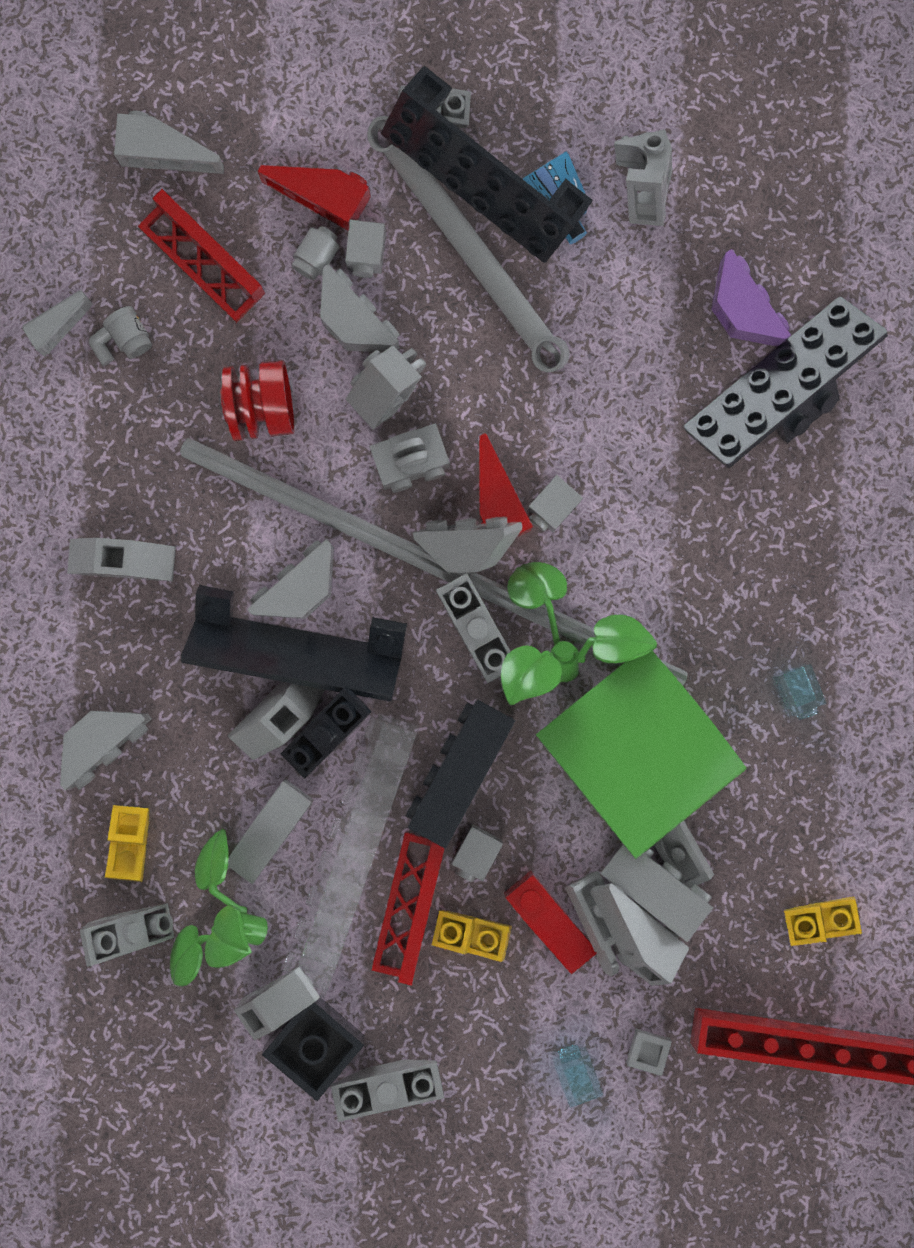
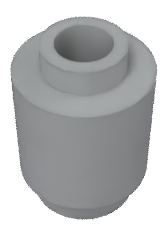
[291,226,340,281]

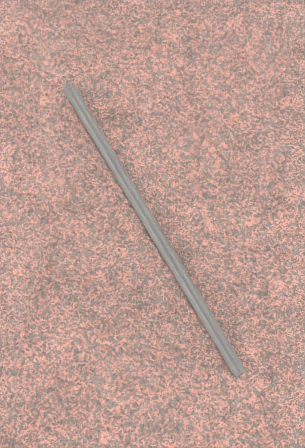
[180,438,688,686]

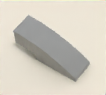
[228,779,314,884]

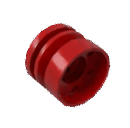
[220,360,295,441]

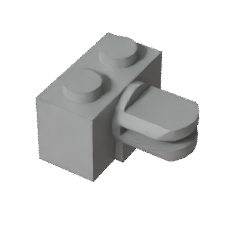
[345,346,426,430]
[369,423,450,493]

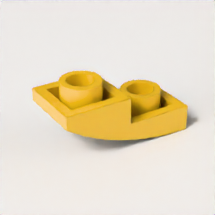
[784,896,862,946]
[431,910,512,962]

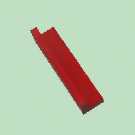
[138,189,265,323]
[371,832,445,986]

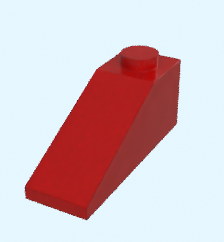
[257,165,371,231]
[479,433,533,538]
[504,870,597,975]

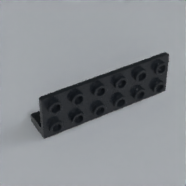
[381,65,593,263]
[181,585,407,701]

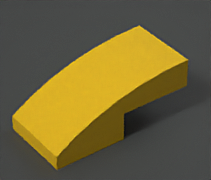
[105,805,149,882]

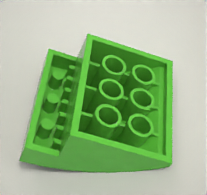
[536,651,747,859]

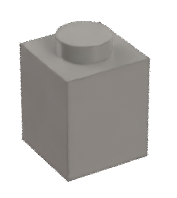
[345,220,386,278]
[527,475,583,532]
[452,824,503,882]

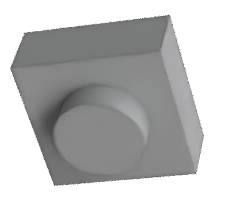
[626,1028,672,1076]

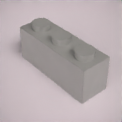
[601,845,714,942]

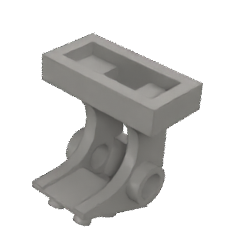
[614,129,673,226]

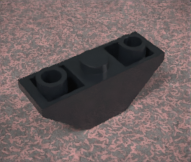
[280,686,372,779]

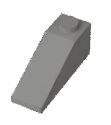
[114,111,224,174]

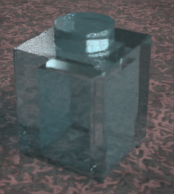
[771,664,827,720]
[553,1045,604,1108]

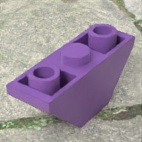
[711,249,791,347]

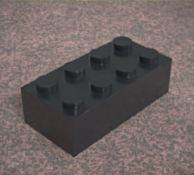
[405,699,516,849]

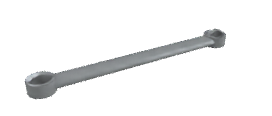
[367,116,570,372]

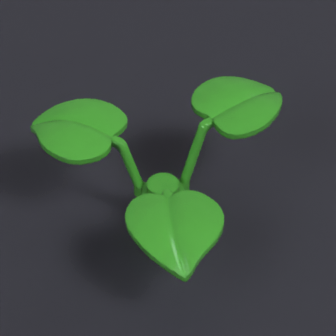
[501,562,657,705]
[170,829,268,987]

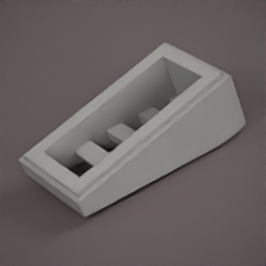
[22,290,93,357]

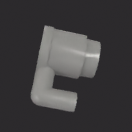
[89,306,152,366]

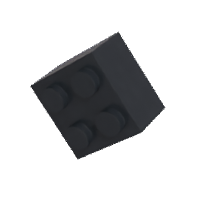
[262,997,365,1102]

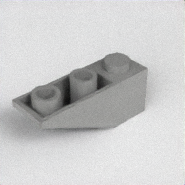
[590,883,689,986]

